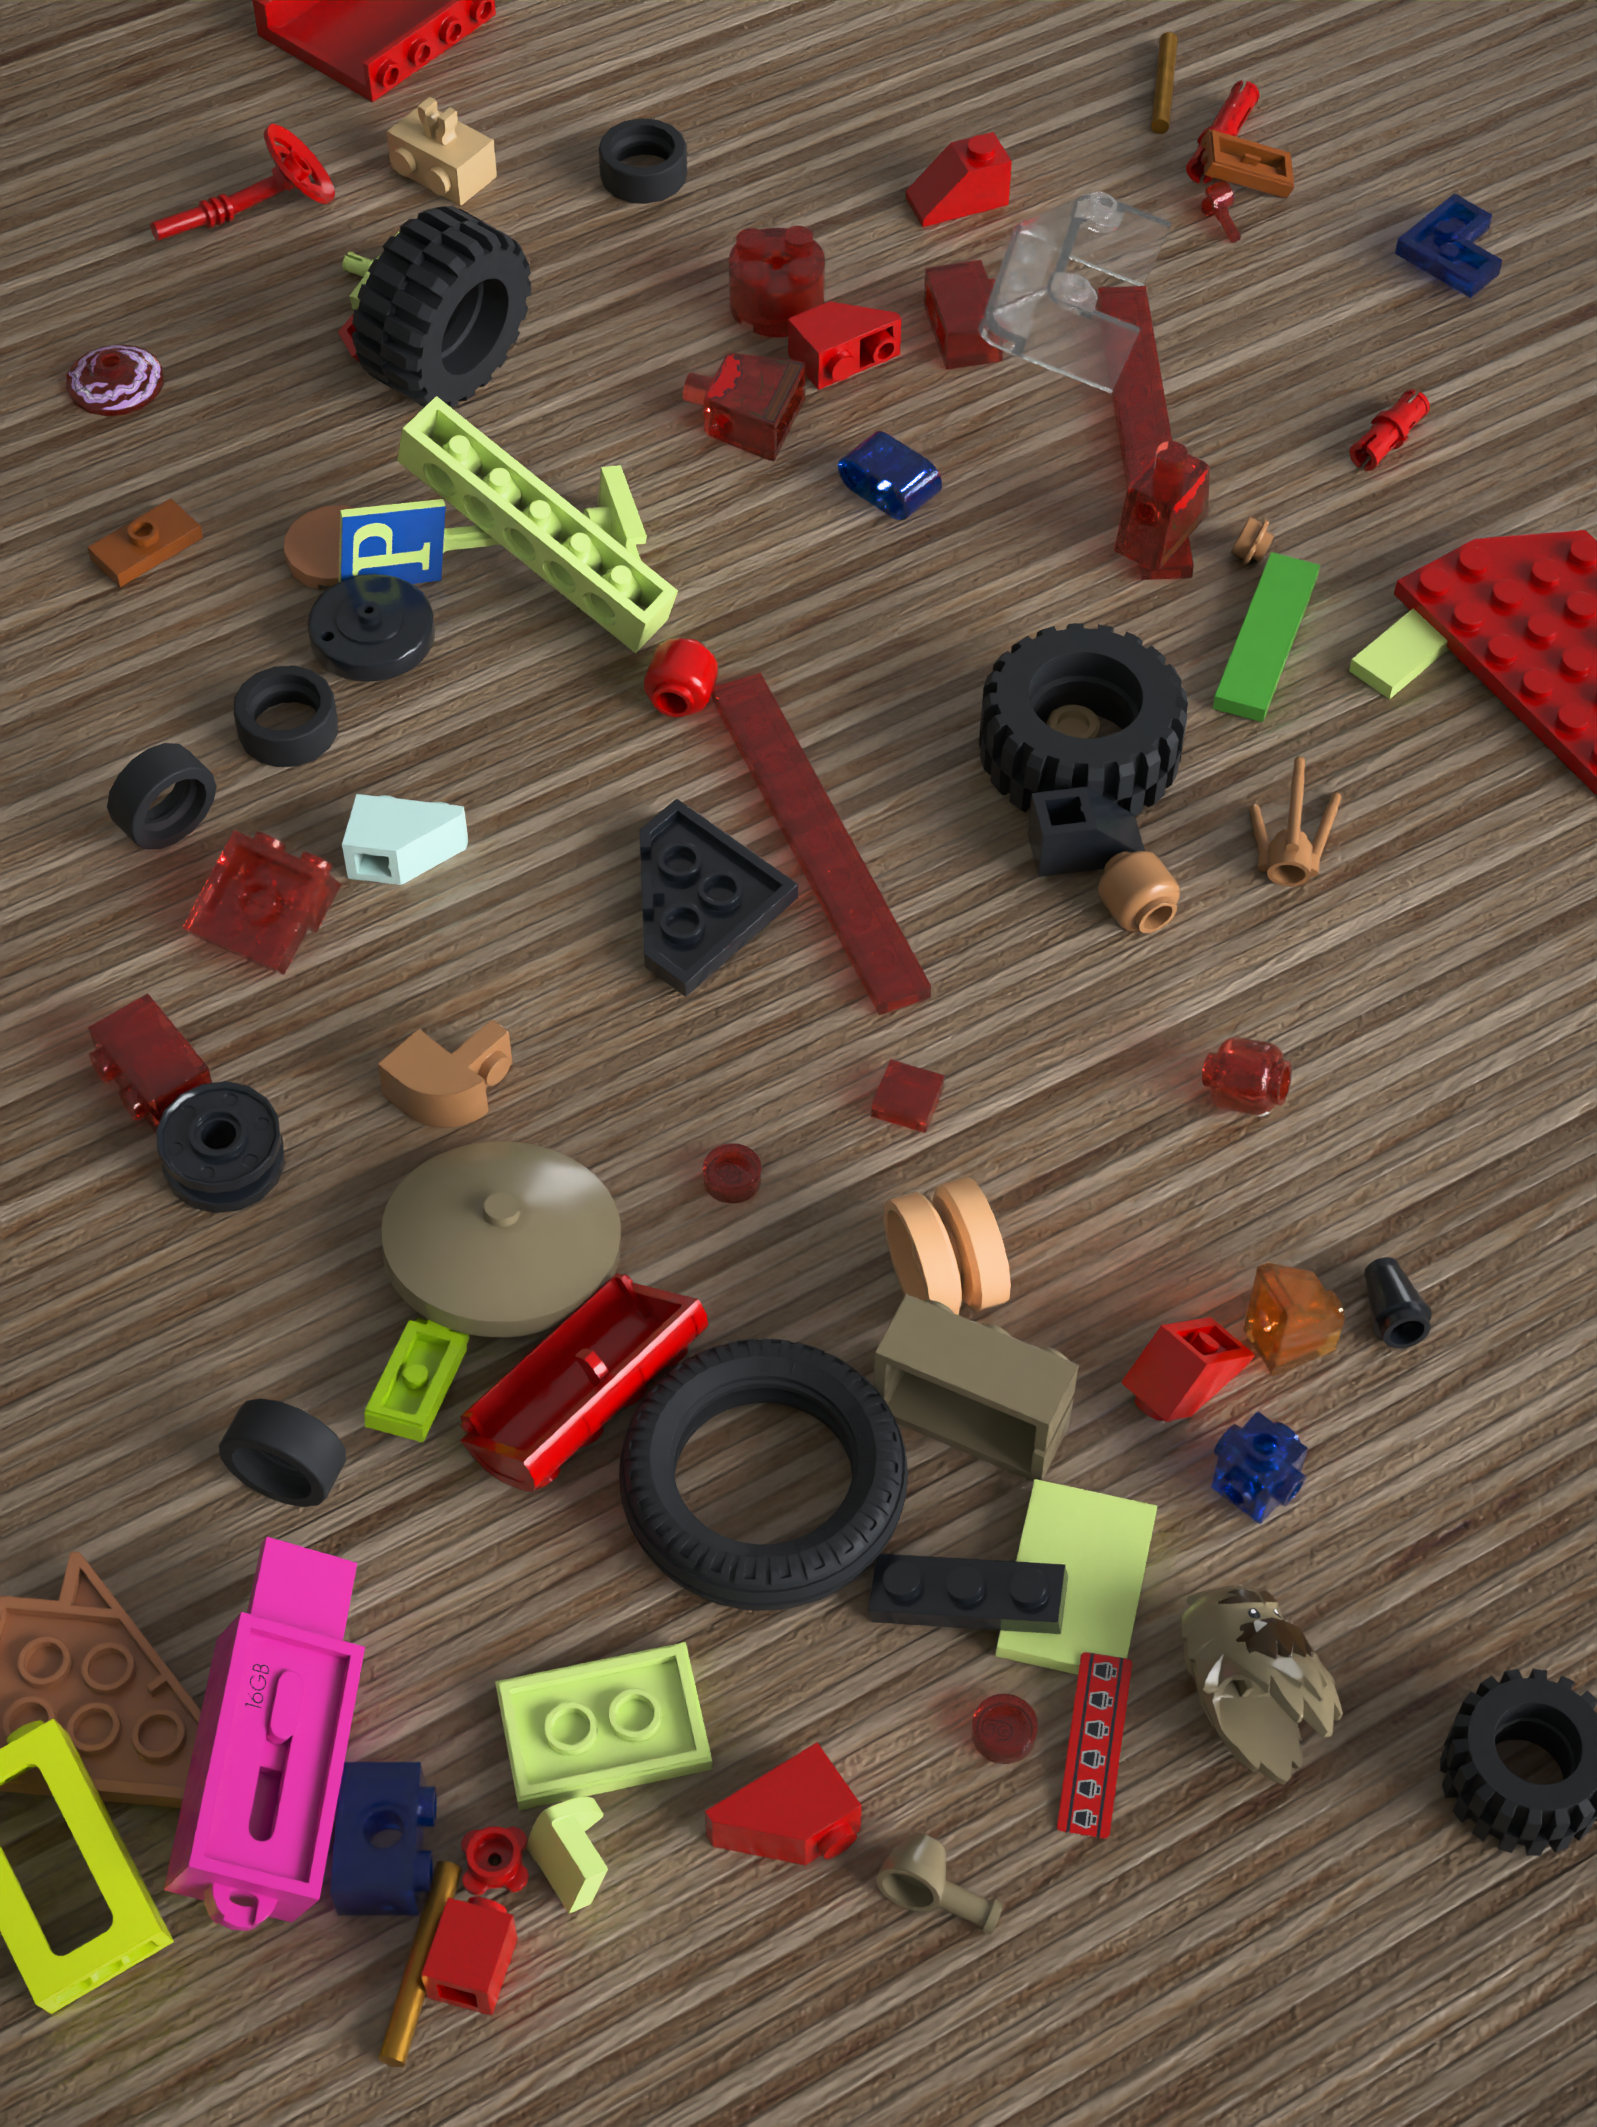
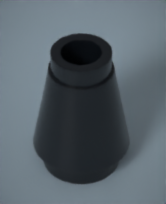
[1364,1257,1432,1349]

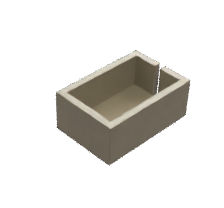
[873,1294,1079,1481]

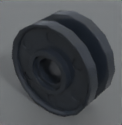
[156,1081,285,1213]

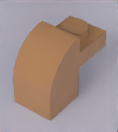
[377,1019,513,1128]

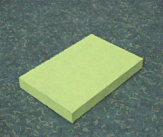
[996,1479,1158,1675]
[495,1642,713,1811]

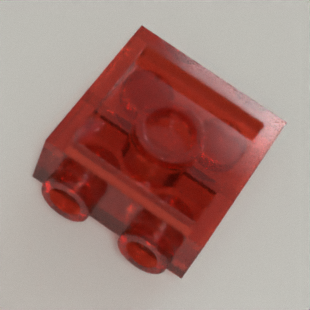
[183,830,341,976]

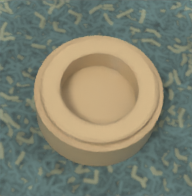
[1047,704,1100,738]

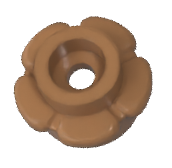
[1230,517,1274,565]

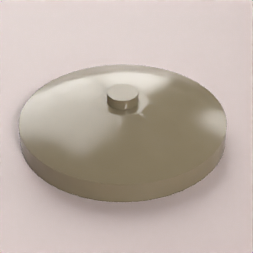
[381,1141,621,1337]

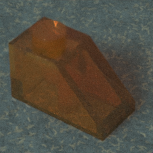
[1243,1262,1345,1376]

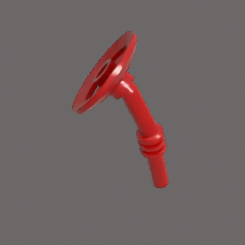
[150,124,335,241]

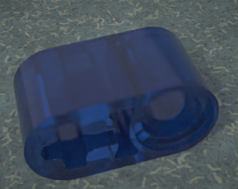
[838,431,942,520]

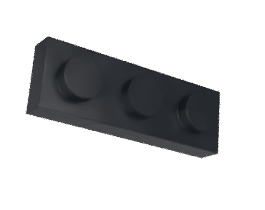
[868,1554,1068,1634]

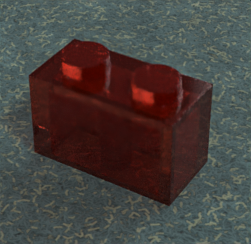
[923,260,1011,370]
[88,993,212,1132]

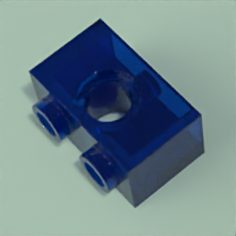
[330,1762,437,1916]

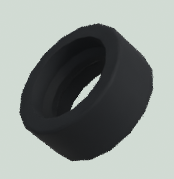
[599,118,687,204]
[234,665,338,767]
[107,743,217,849]
[219,1398,346,1507]

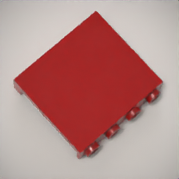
[252,0,496,102]

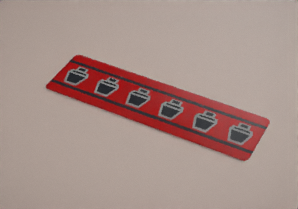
[1057,1652,1132,1839]

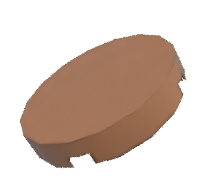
[284,505,354,590]

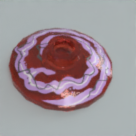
[66,344,164,416]

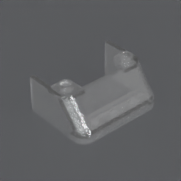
[979,192,1171,393]

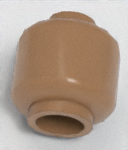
[1098,851,1180,933]

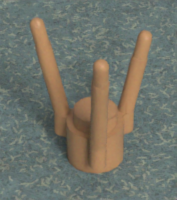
[1249,756,1342,887]

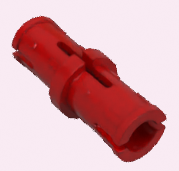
[1349,389,1430,471]

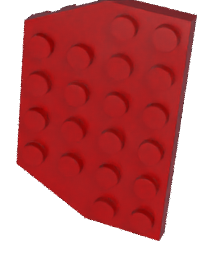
[1393,530,1597,796]

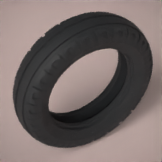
[619,1338,908,1611]

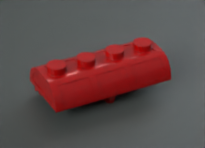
[460,1273,709,1492]

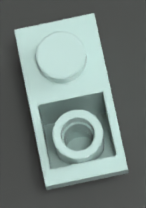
[342,794,468,885]

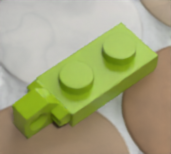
[364,1318,469,1443]

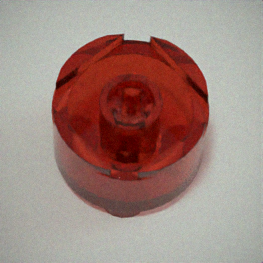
[729,225,825,337]

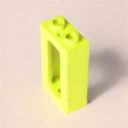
[0,1718,174,2014]

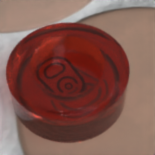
[703,1143,762,1204]
[971,1694,1038,1764]

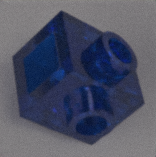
[1211,1411,1308,1524]

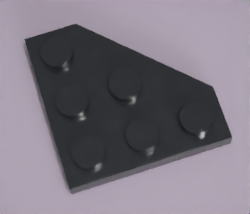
[639,798,798,997]

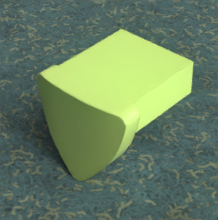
[527,1797,608,1914]

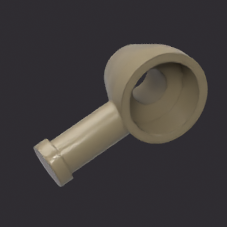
[876,1833,1004,1935]

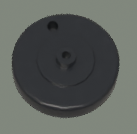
[307,574,435,682]

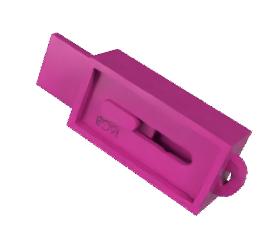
[164,1537,365,1931]

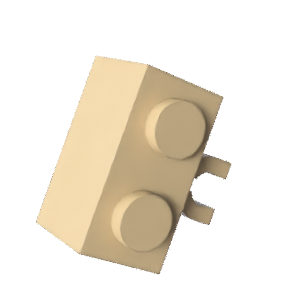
[387,97,497,206]

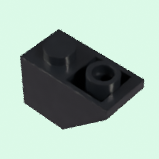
[1028,787,1145,877]

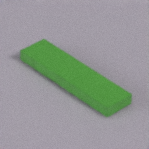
[1212,552,1320,722]

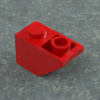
[788,301,902,390]

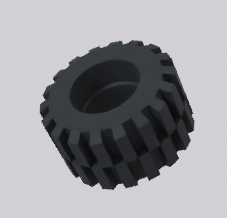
[1440,1669,1597,1856]

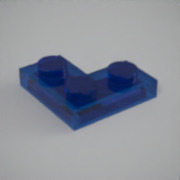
[1395,193,1503,298]

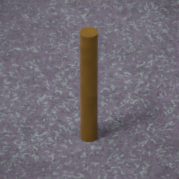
[1151,32,1178,134]
[378,1861,462,2067]

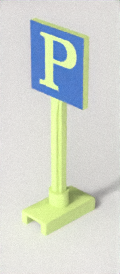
[339,465,647,584]

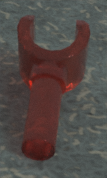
[1201,181,1241,243]

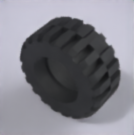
[352,206,531,407]
[979,623,1188,816]

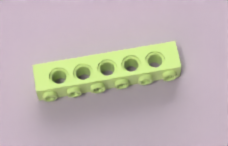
[397,396,678,653]

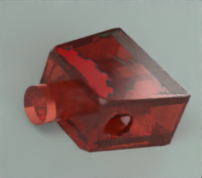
[683,353,806,461]
[1114,441,1210,573]

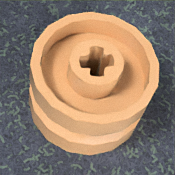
[884,1176,1011,1315]

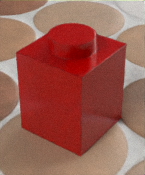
[421,1896,518,2016]

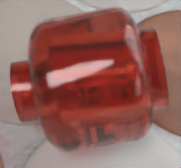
[1202,1037,1292,1116]

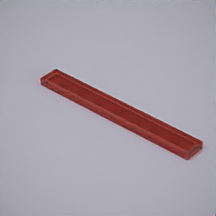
[1097,286,1194,580]
[712,672,931,1015]

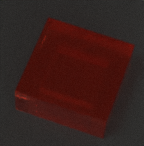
[871,1059,945,1133]

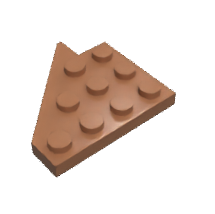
[0,1552,201,1808]

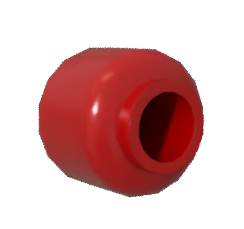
[644,638,718,718]

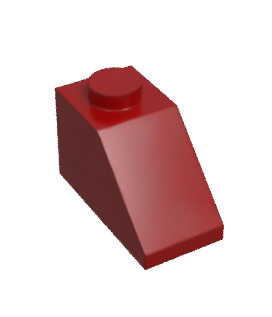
[905,132,1012,227]
[1121,1317,1255,1422]
[705,1742,862,1865]

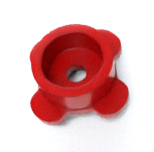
[461,1826,529,1896]

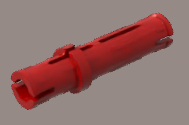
[1186,80,1260,184]

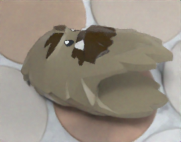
[1181,1585,1343,1785]

